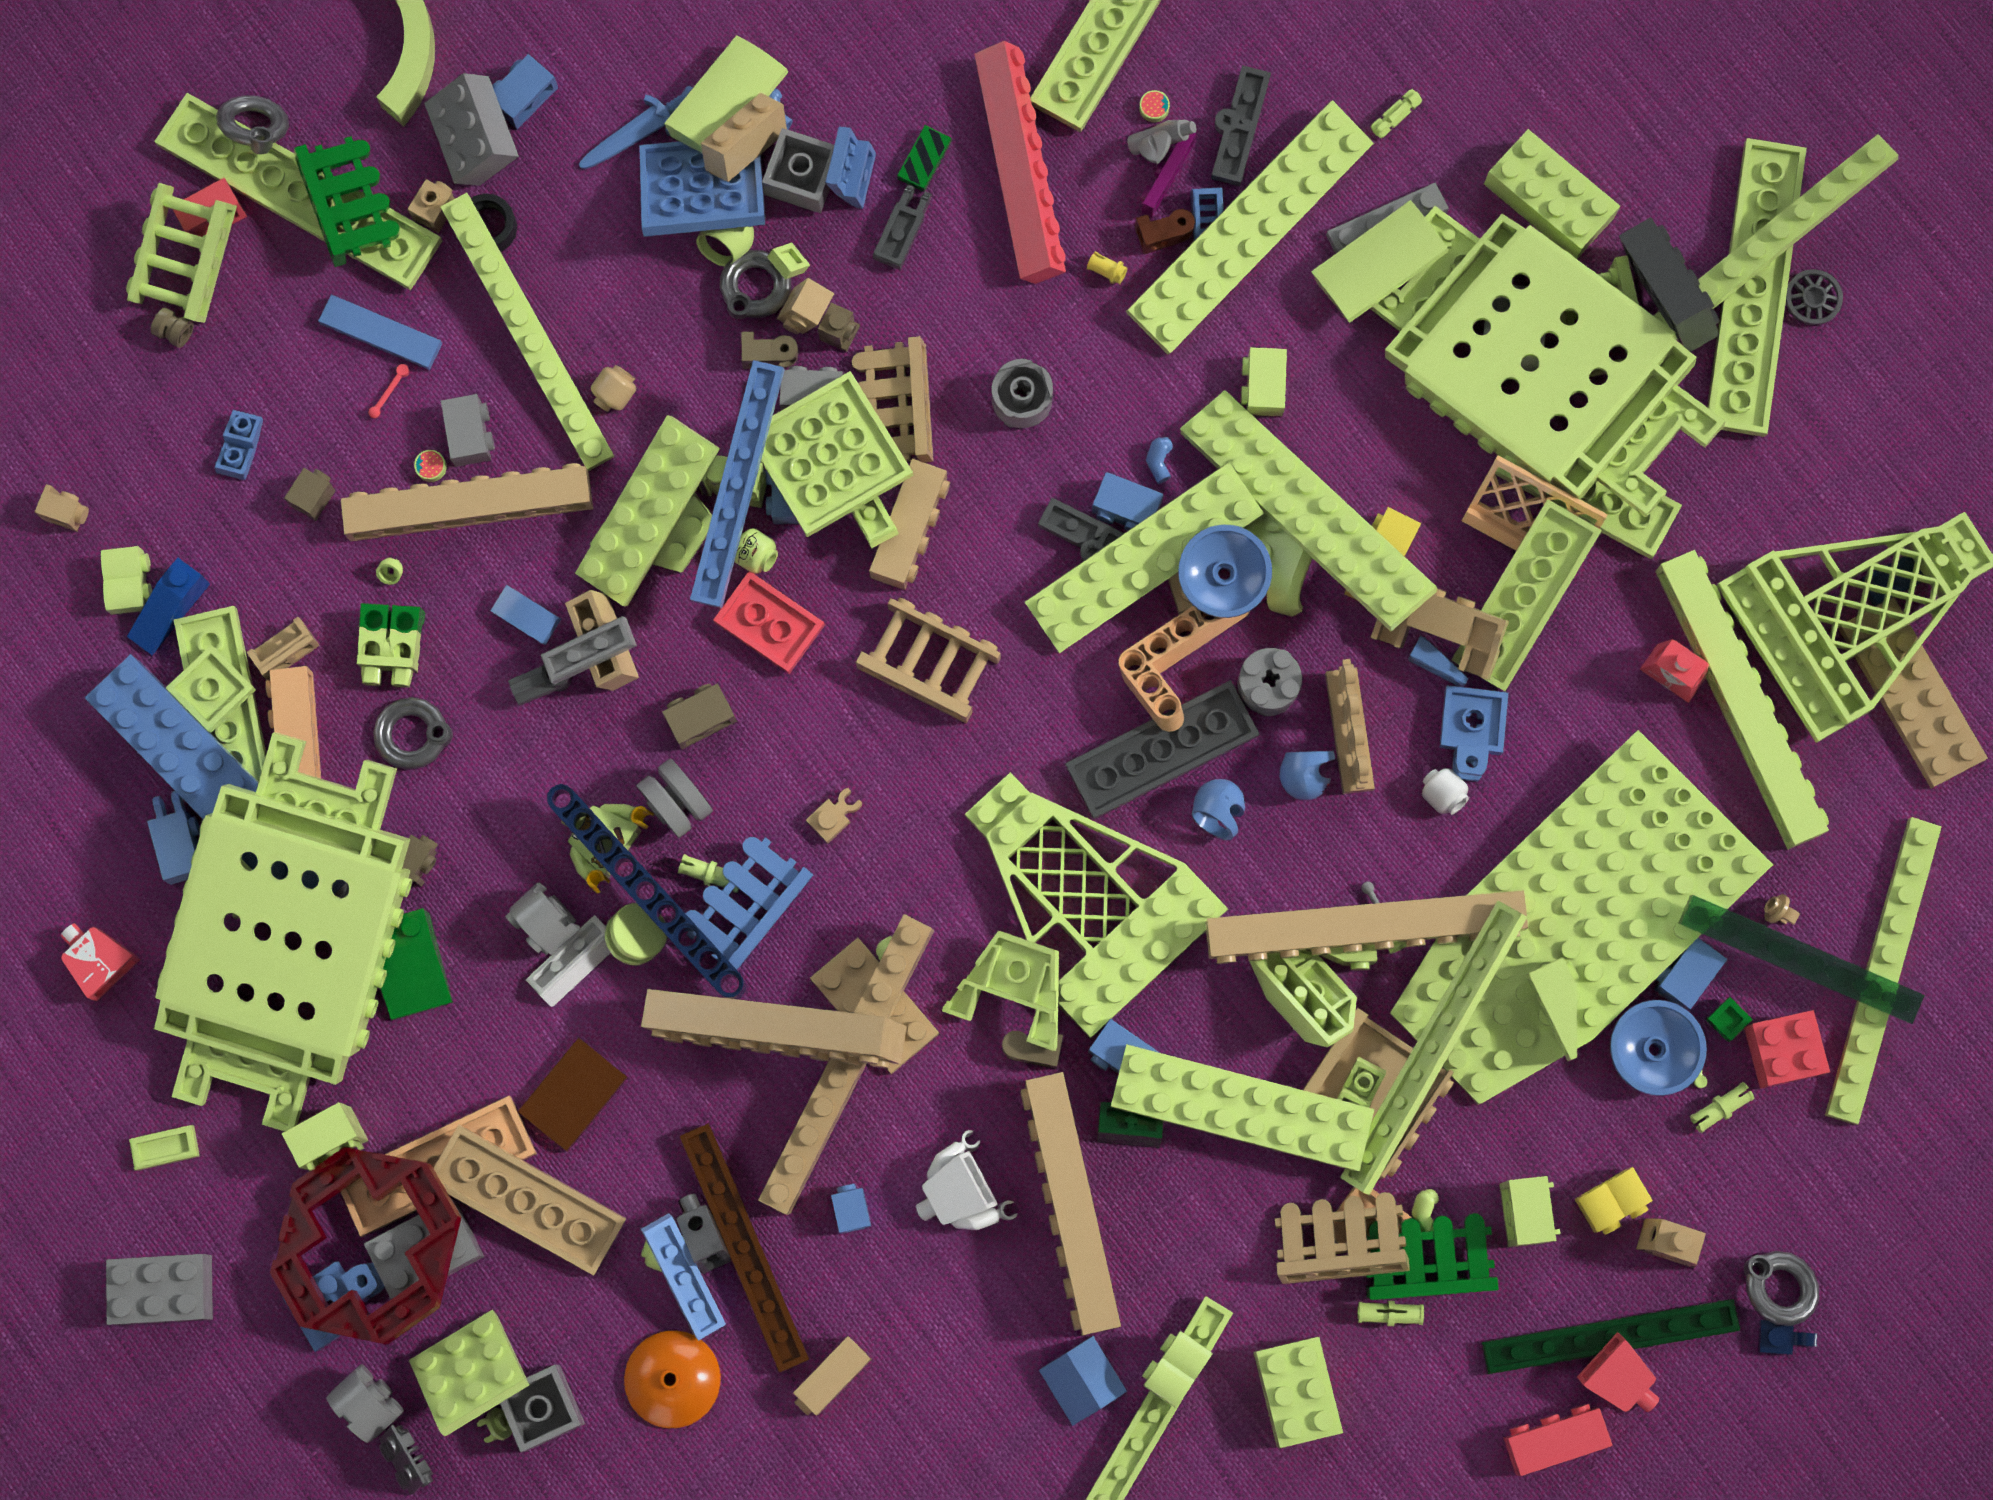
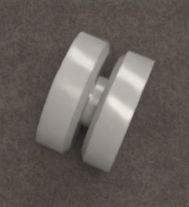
[636,758,713,839]

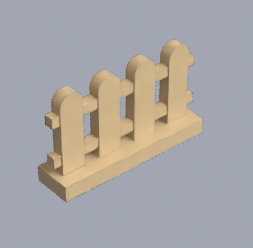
[852,336,933,463]
[1325,659,1375,794]
[1275,1192,1410,1284]

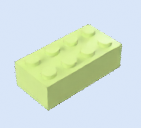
[1484,129,1620,259]

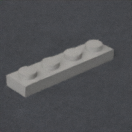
[1326,183,1449,253]

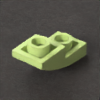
[1337,1057,1386,1107]

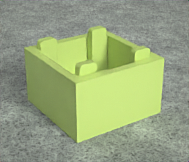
[282,1102,369,1171]
[1500,1176,1560,1248]

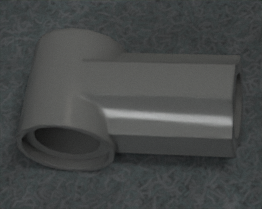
[508,664,573,706]

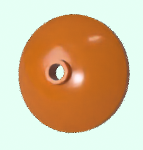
[624,1331,721,1428]

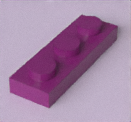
[1140,133,1197,218]

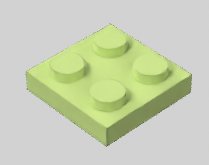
[166,645,256,733]

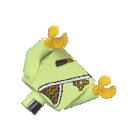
[561,804,654,893]

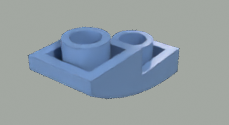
[214,410,263,480]
[490,585,561,645]

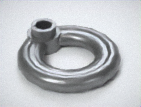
[216,95,289,154]
[720,250,791,319]
[373,697,453,770]
[1744,1251,1819,1326]

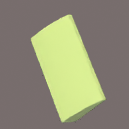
[664,35,788,154]
[1311,200,1449,323]

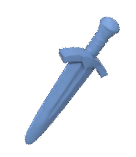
[579,86,693,169]

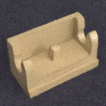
[247,617,320,680]

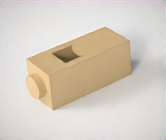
[793,1336,872,1416]

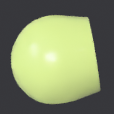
[696,226,754,266]

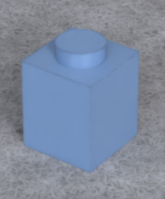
[831,1184,872,1234]

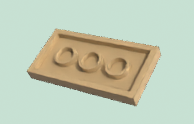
[810,938,939,1075]

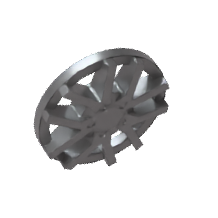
[1786,269,1843,326]

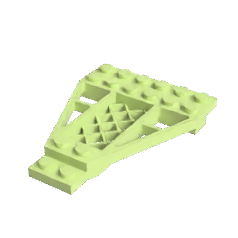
[1717,512,1993,743]
[965,772,1228,1039]

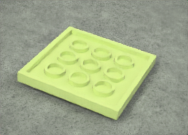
[761,371,914,537]

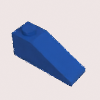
[127,557,210,655]

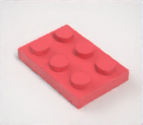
[713,571,825,674]

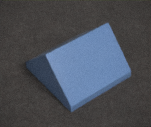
[1039,1336,1127,1426]

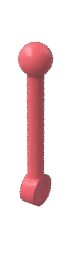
[368,364,409,418]

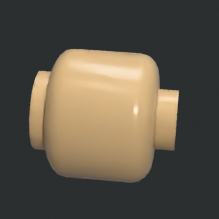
[591,365,636,412]

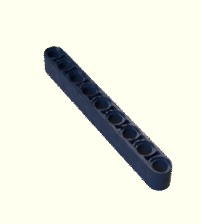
[547,784,746,1000]

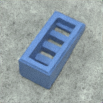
[1190,188,1223,241]
[1408,635,1468,687]

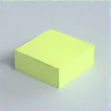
[767,242,810,279]

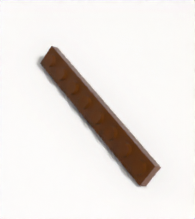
[680,1123,810,1373]

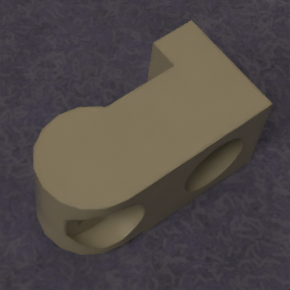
[741,332,798,369]
[1002,1031,1063,1069]

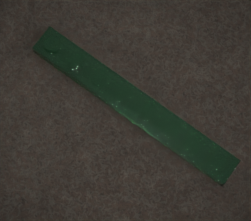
[1678,895,1925,1024]

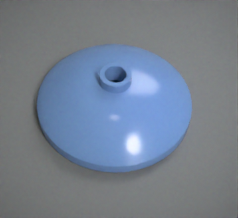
[1178,525,1272,618]
[1610,1000,1707,1096]

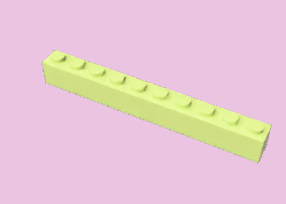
[1655,550,1829,850]

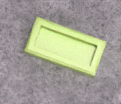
[129,1125,200,1171]

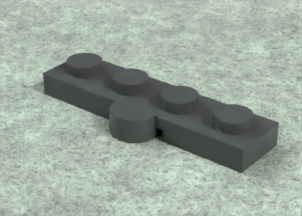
[1211,65,1271,187]
[1038,498,1124,561]

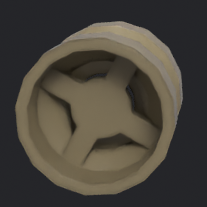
[151,307,194,348]

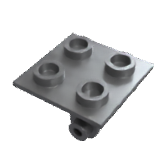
[379,1425,433,1495]

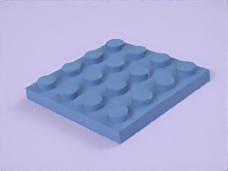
[639,141,765,237]

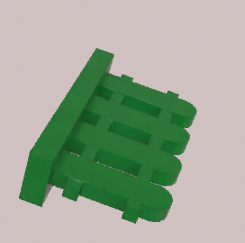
[294,136,400,267]
[1366,1213,1499,1300]

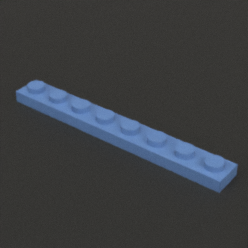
[690,360,785,608]

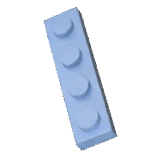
[641,1213,726,1341]

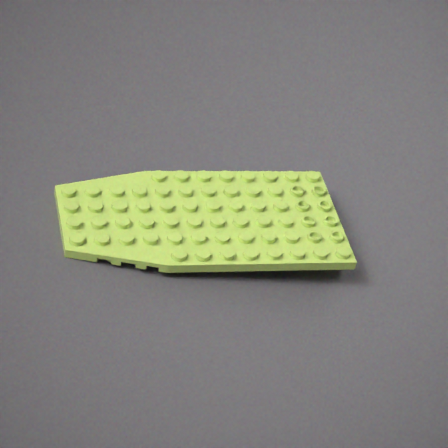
[1390,730,1773,1105]

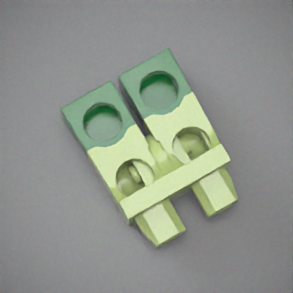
[357,603,425,688]

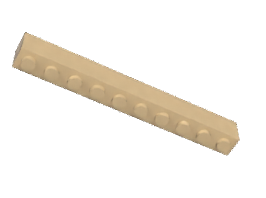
[1205,890,1528,964]
[758,914,934,1215]

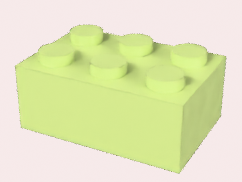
[1254,1337,1343,1448]

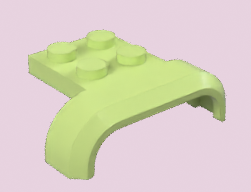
[1243,512,1313,617]

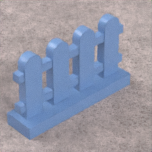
[685,837,813,970]

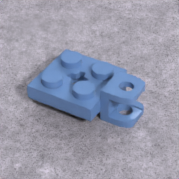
[1439,685,1508,782]
[282,1261,385,1352]

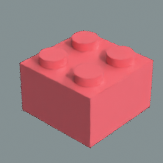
[1744,1010,1830,1089]

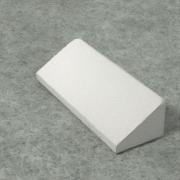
[526,915,611,1007]

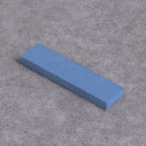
[318,294,443,370]

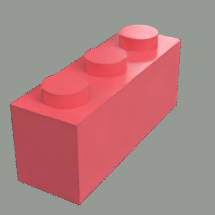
[1503,1404,1613,1476]

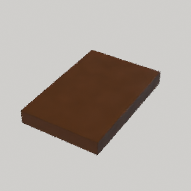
[518,1037,628,1152]

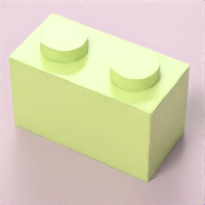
[1241,347,1287,417]

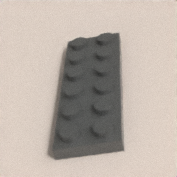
[1065,680,1260,820]

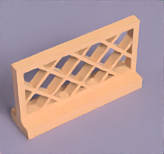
[1461,455,1608,551]

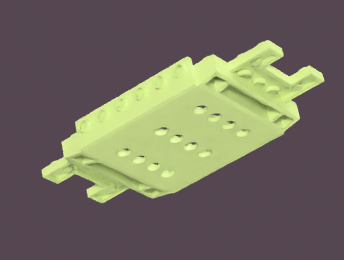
[1370,206,1726,517]
[154,732,412,1131]

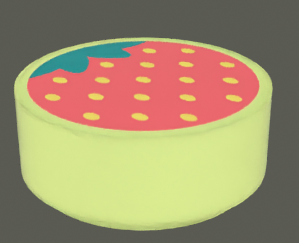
[1139,90,1170,123]
[414,450,447,482]

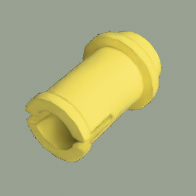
[1087,251,1128,284]

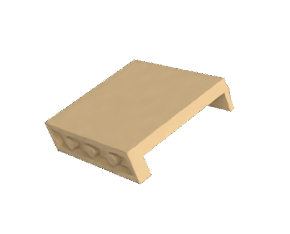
[1303,1008,1454,1180]

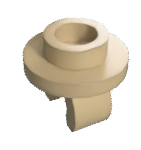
[1764,894,1800,925]

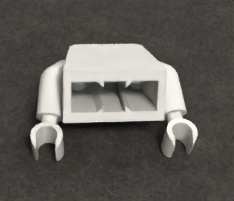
[916,1130,1018,1230]

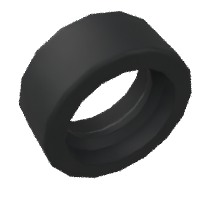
[471,193,517,252]

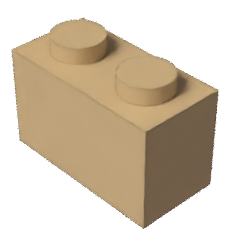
[777,278,834,334]

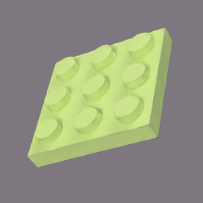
[409,1309,529,1437]

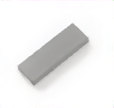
[541,616,637,684]

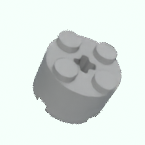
[992,359,1053,428]
[1237,648,1302,716]
[506,883,580,955]
[326,1364,404,1443]

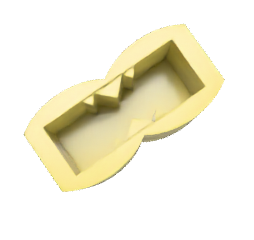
[1575,1167,1653,1235]

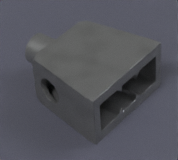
[676,1194,732,1274]

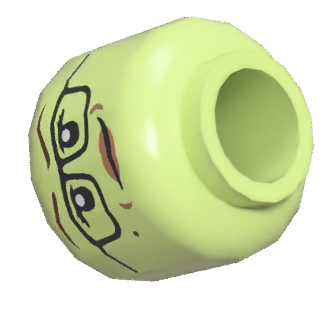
[734,528,778,574]

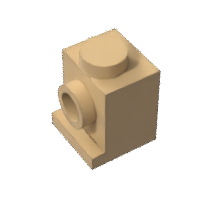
[35,484,89,531]

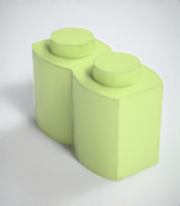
[101,546,152,615]
[1142,1331,1213,1408]

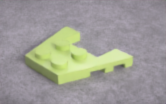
[590,492,712,572]
[942,931,1059,1051]

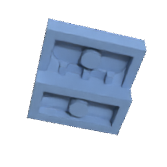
[826,126,876,209]

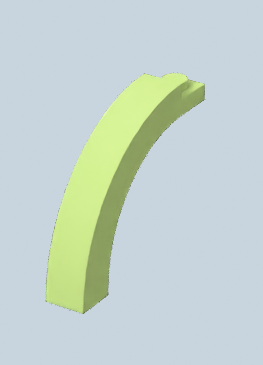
[376,0,435,126]

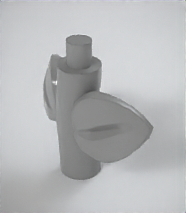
[1128,120,1197,164]

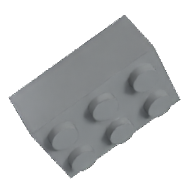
[424,73,519,186]
[364,1199,484,1299]
[106,1254,213,1325]

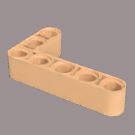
[1119,606,1250,732]

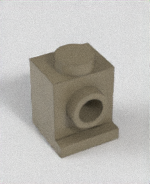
[818,302,860,352]
[402,835,438,887]

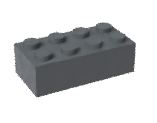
[1619,217,1720,352]

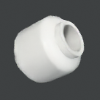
[1422,768,1469,815]

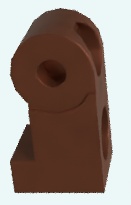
[1134,209,1195,254]

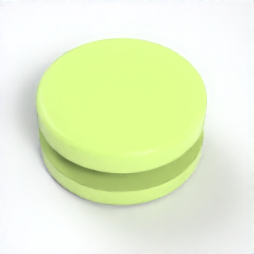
[605,903,667,965]

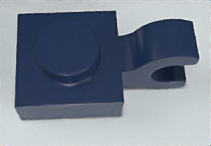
[1758,1320,1818,1355]

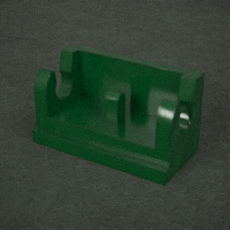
[1097,1102,1163,1148]

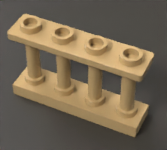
[856,598,1001,724]

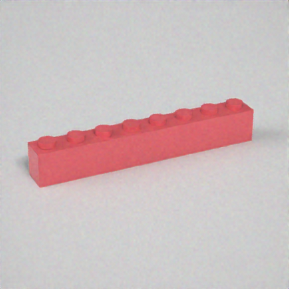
[974,41,1066,284]

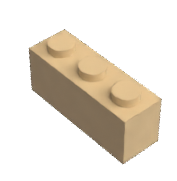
[701,93,787,182]
[565,590,639,691]

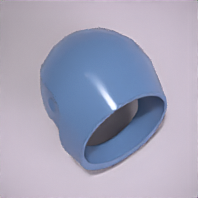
[1279,751,1335,800]
[1192,779,1245,840]

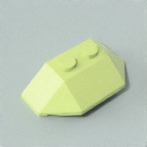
[1250,950,1357,1047]

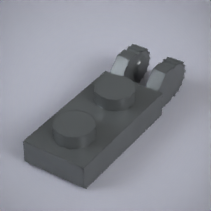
[873,185,932,270]

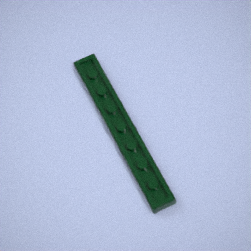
[1481,1299,1740,1374]

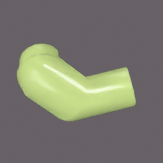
[1412,1189,1439,1232]

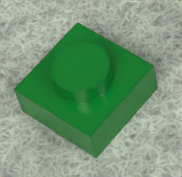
[1706,997,1753,1042]

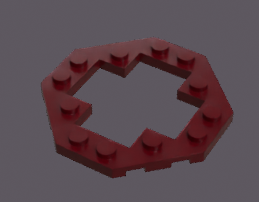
[270,1147,462,1345]

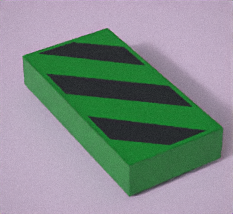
[897,125,952,192]

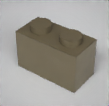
[662,683,737,750]

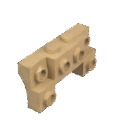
[1371,588,1509,680]

